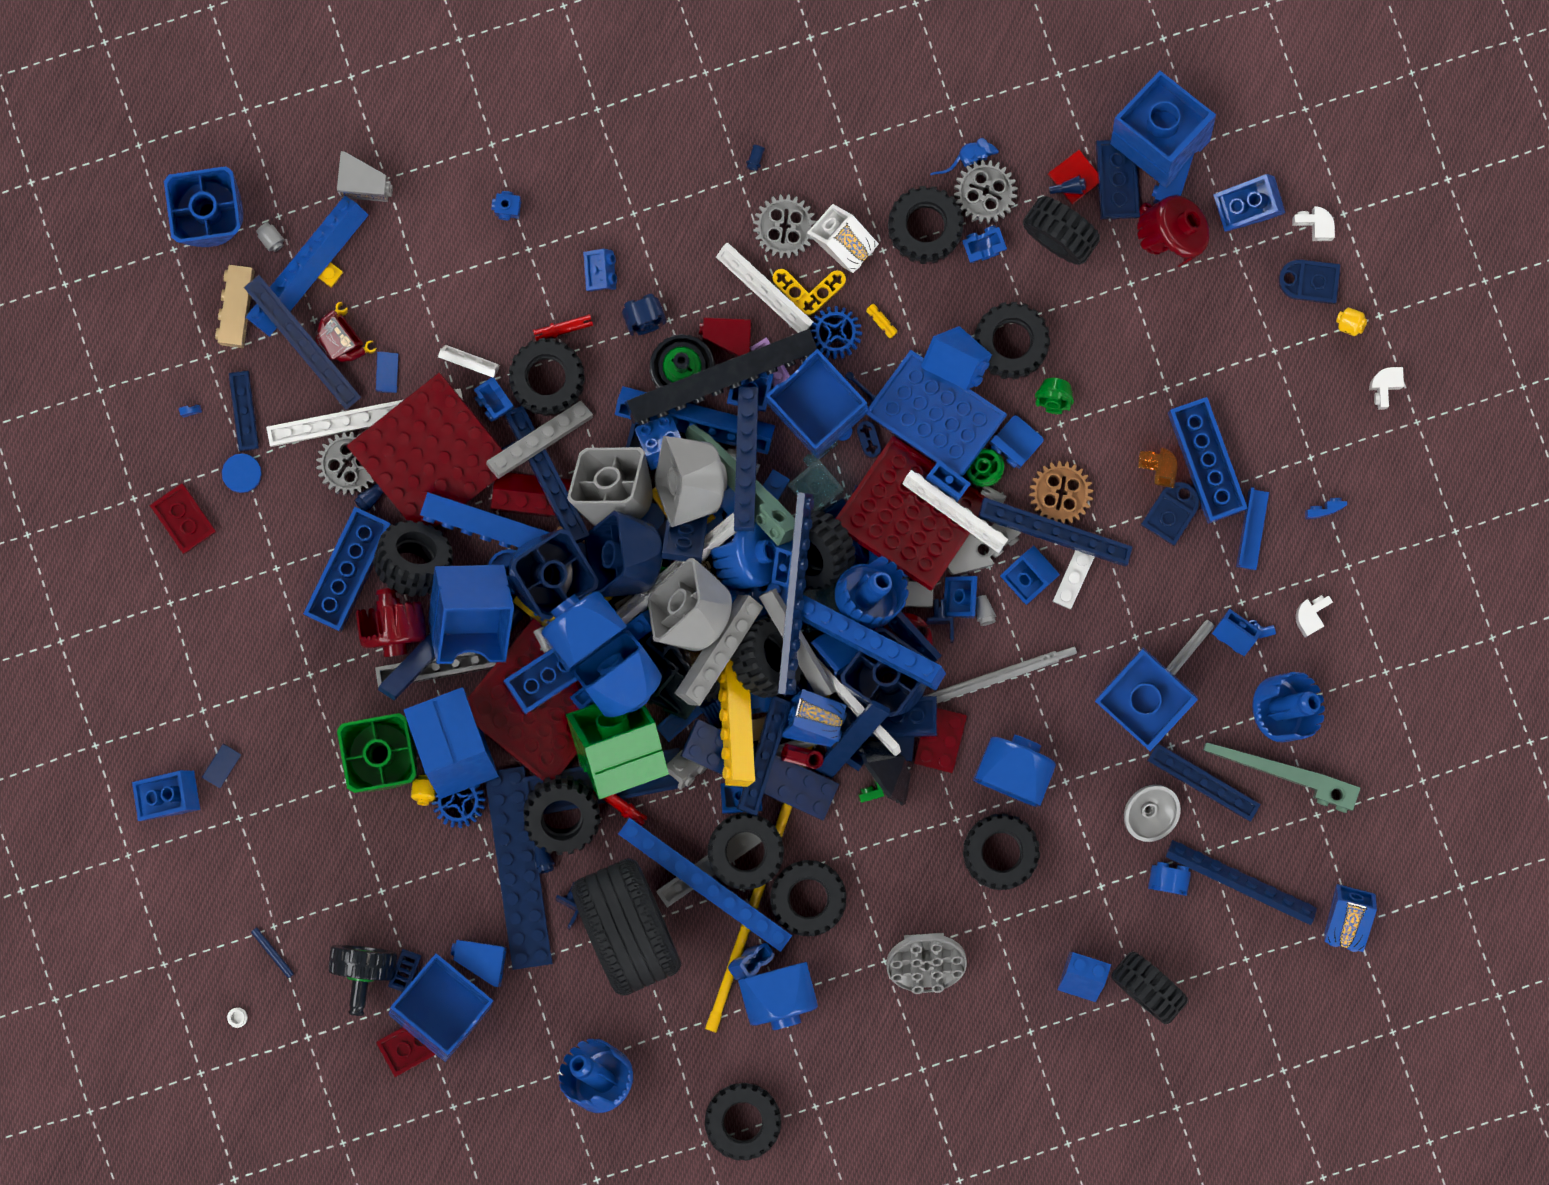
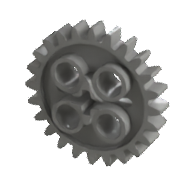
[954,160,1018,224]
[753,194,816,258]
[316,432,375,496]

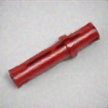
[533,314,593,341]
[593,790,647,826]

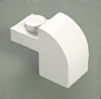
[1292,207,1335,241]
[1369,367,1404,410]
[1296,595,1333,637]

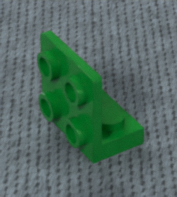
[858,779,884,803]

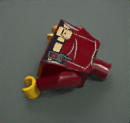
[315,302,377,362]

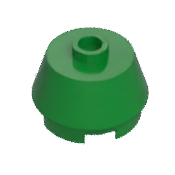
[1035,378,1074,414]
[966,449,1004,487]

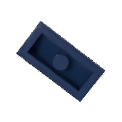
[202,744,241,788]

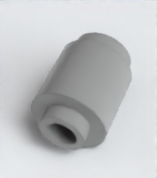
[256,222,285,252]

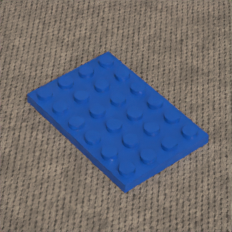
[866,350,1007,477]

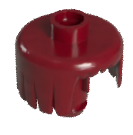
[1137,195,1210,267]
[356,588,427,657]

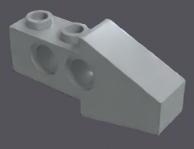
[947,523,1021,576]

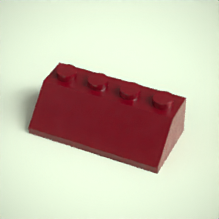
[491,473,572,518]

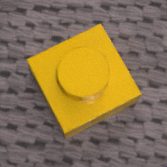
[318,262,343,288]

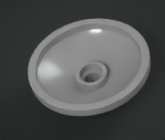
[1124,785,1181,842]

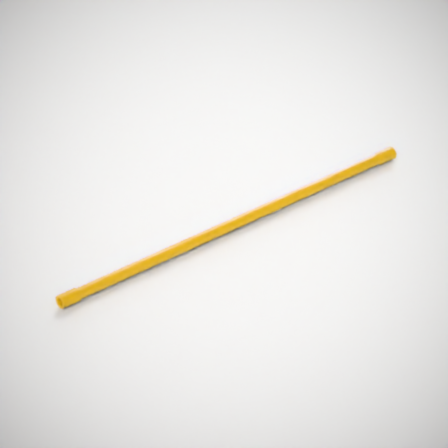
[705,695,830,1032]

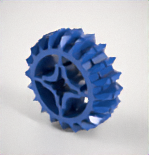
[810,306,862,360]
[432,784,486,828]

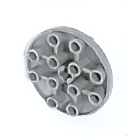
[886,933,967,994]

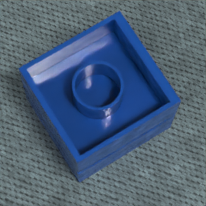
[1110,70,1216,188]
[765,349,868,459]
[428,565,514,664]
[1095,647,1198,751]
[404,687,499,799]
[389,953,493,1063]

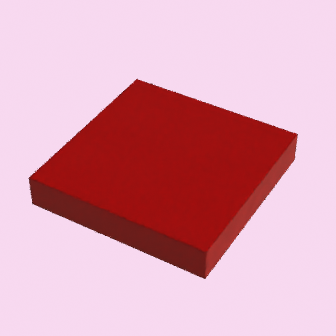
[1048,150,1099,205]

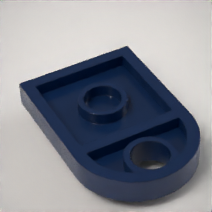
[1279,260,1340,304]
[1141,482,1199,546]

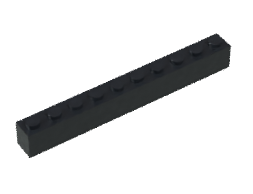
[624,329,817,426]

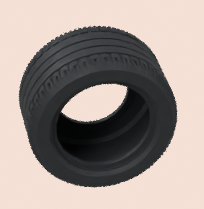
[571,858,681,996]

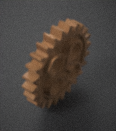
[1029,461,1093,524]

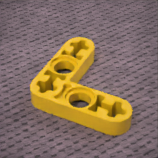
[773,269,846,316]

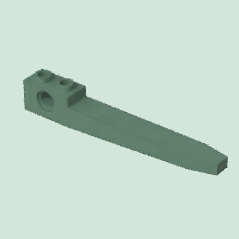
[684,424,795,546]
[1203,743,1360,813]

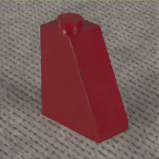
[699,318,751,357]

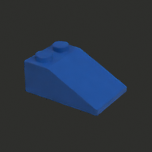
[1213,174,1286,232]
[132,770,200,821]

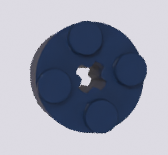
[622,294,667,336]

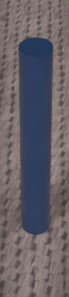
[251,927,294,979]

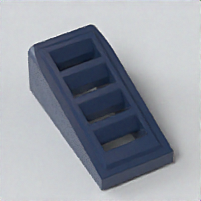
[388,949,422,992]

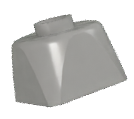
[655,436,727,527]
[567,447,653,526]
[648,558,732,651]

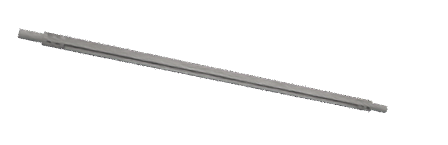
[720,646,1077,775]

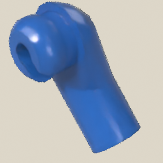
[1249,620,1276,639]

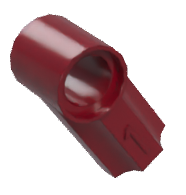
[781,744,823,769]

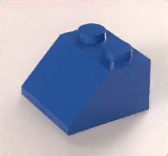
[1000,545,1060,605]

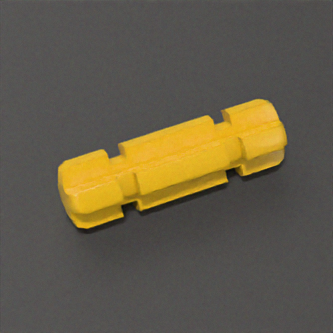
[866,304,897,338]

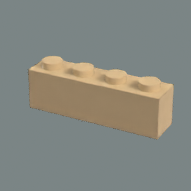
[215,265,255,348]

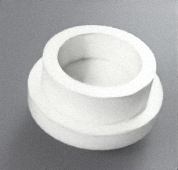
[227,1008,248,1028]

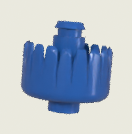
[711,521,778,590]
[835,556,909,629]
[1252,672,1325,742]
[559,1038,633,1113]

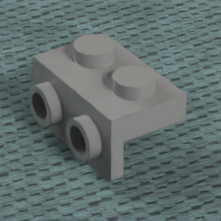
[666,750,707,790]

